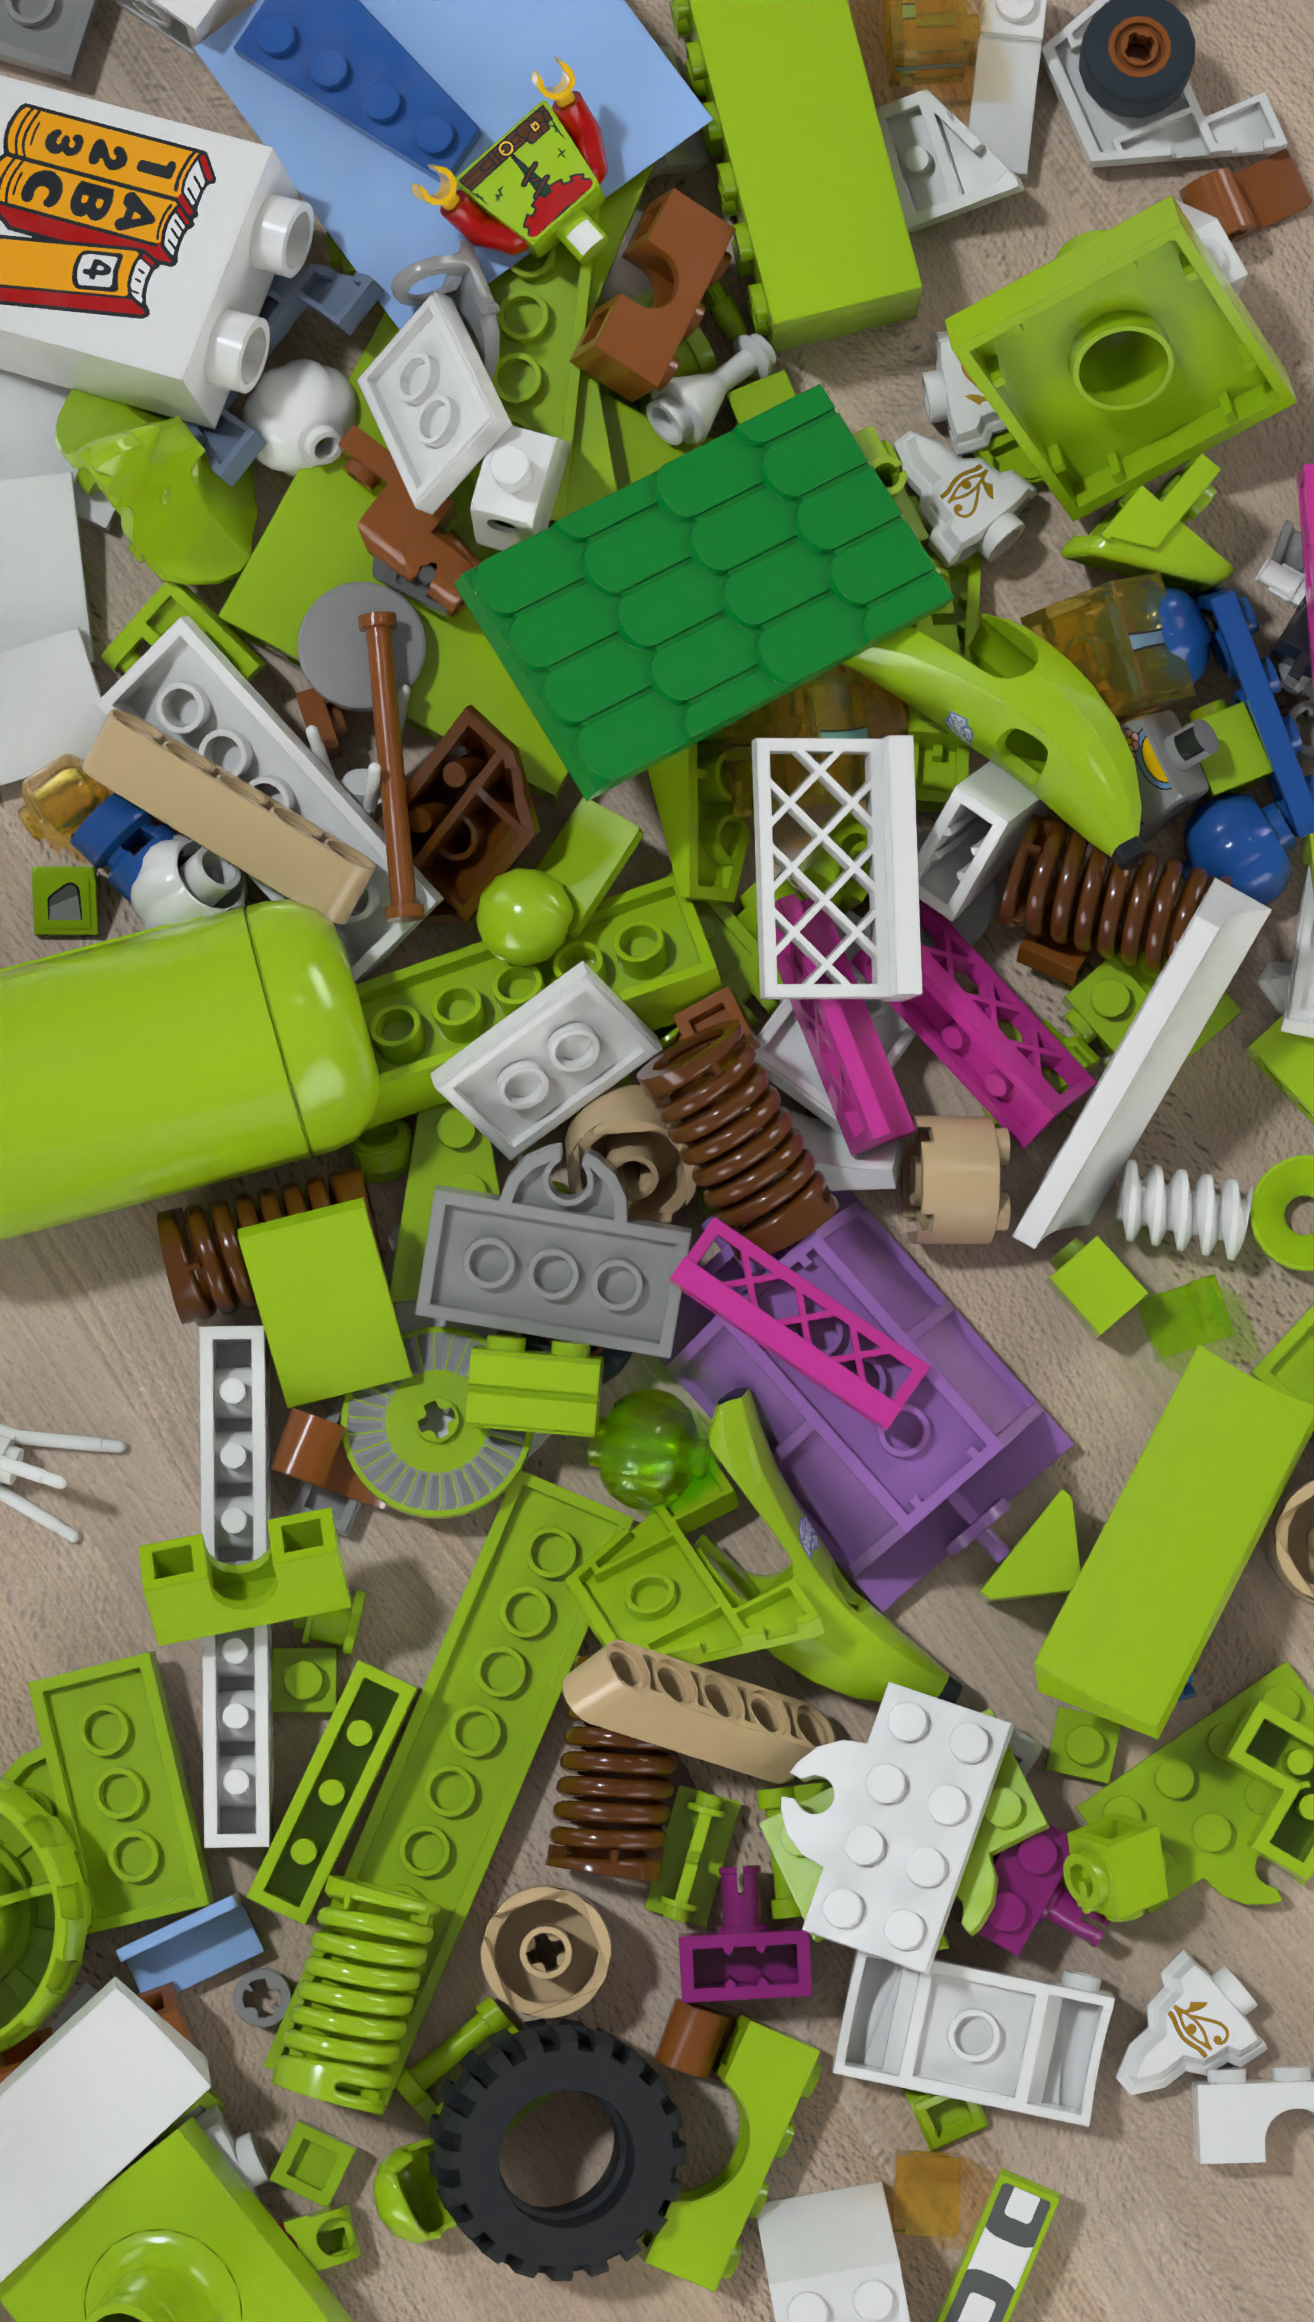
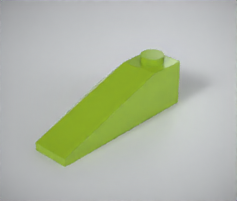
[648,699,777,904]

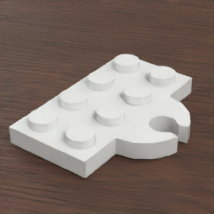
[781,1682,1014,1975]

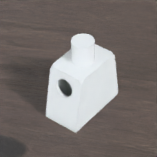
[470,425,572,551]

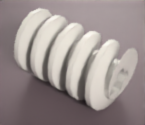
[1114,1159,1253,1261]

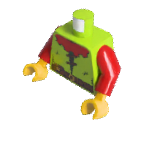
[412,57,609,264]

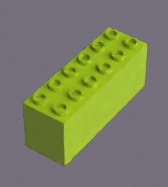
[669,0,922,352]

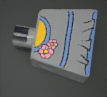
[1119,710,1219,844]

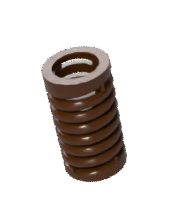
[998,814,1233,974]
[637,1020,840,1261]
[157,1166,387,1324]
[545,1655,678,1882]

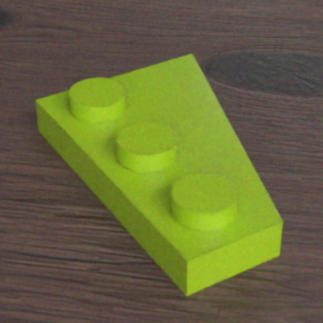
[390,1102,500,1304]

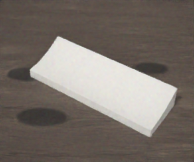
[95,616,444,985]
[1012,878,1272,1249]
[0,1977,211,2283]

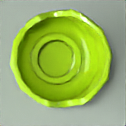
[476,868,575,967]
[373,2139,457,2244]

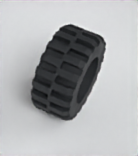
[428,2018,687,2281]

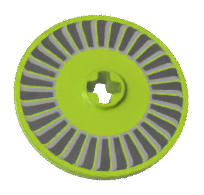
[341,1326,534,1519]

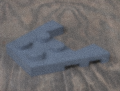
[186,263,385,487]

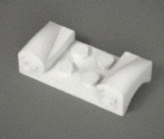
[832,1950,1115,2127]

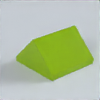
[976,1489,1081,1603]

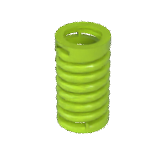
[271,1874,441,2113]

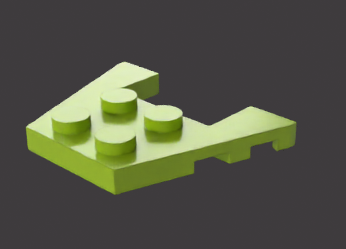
[565,1454,825,1665]

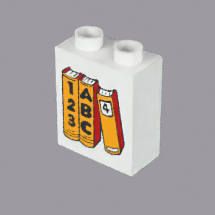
[0,75,314,429]

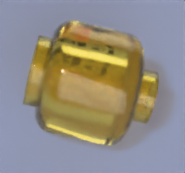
[18,753,115,848]

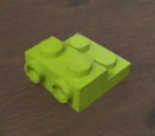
[1061,953,1242,1067]

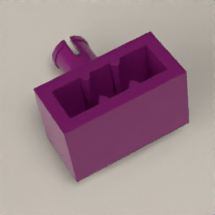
[958,1823,1111,1956]
[678,1865,813,2003]

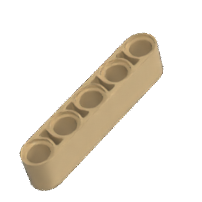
[81,709,376,924]
[562,1640,836,1785]

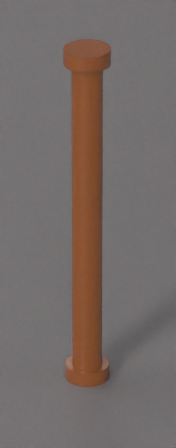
[358,611,425,923]

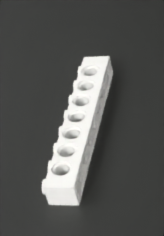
[199,1326,275,1848]

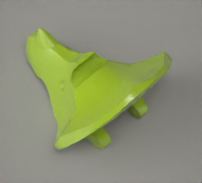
[54,388,258,585]

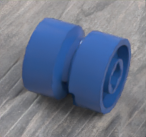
[70,793,185,905]

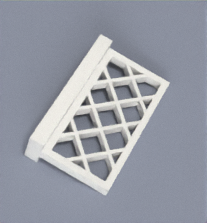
[752,735,922,1002]

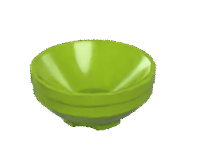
[1249,1154,1314,1272]

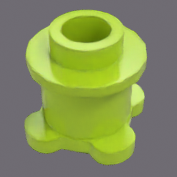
[292,1590,367,1655]

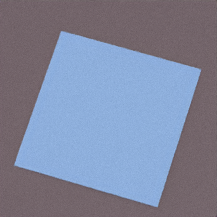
[193,0,713,330]

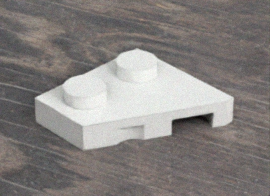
[876,89,1024,233]

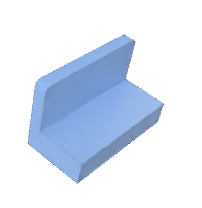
[116,1892,266,1993]

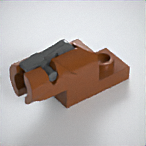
[338,424,482,617]

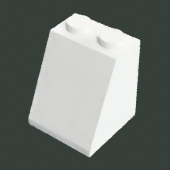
[757,2181,910,2322]

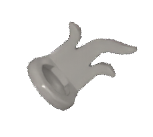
[391,240,500,381]

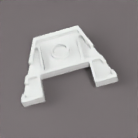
[1040,0,1288,168]

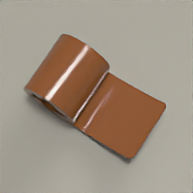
[1179,149,1312,243]
[270,1408,387,1509]
[654,1998,736,2081]

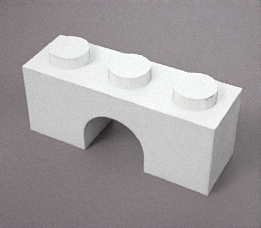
[1192,2065,1314,2164]

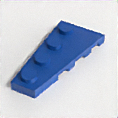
[233,0,482,183]
[1188,587,1314,838]

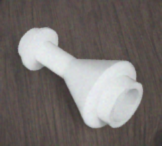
[646,334,776,445]

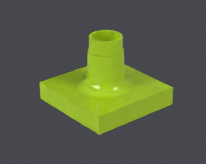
[945,195,1297,522]
[0,2116,355,2322]

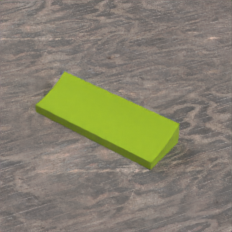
[356,875,723,1131]
[1034,1344,1314,1739]

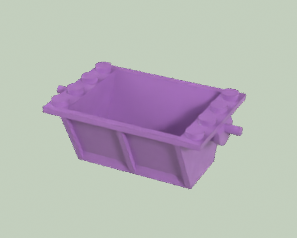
[656,1190,1074,1613]

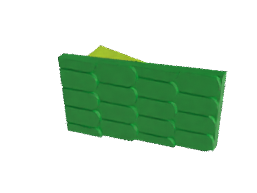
[454,384,954,802]

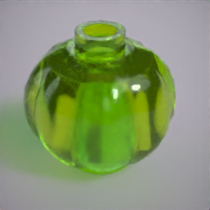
[588,1388,711,1511]

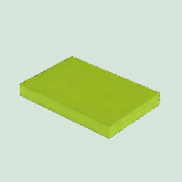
[237,1197,412,1409]

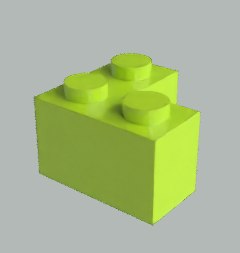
[1221,1700,1314,1881]

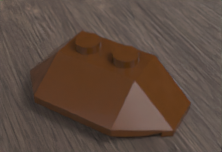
[377,704,541,928]

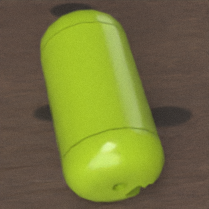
[0,900,381,1241]

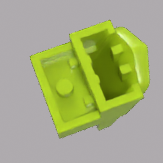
[1061,453,1235,594]

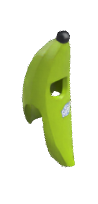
[842,613,1149,871]
[693,1387,964,1704]

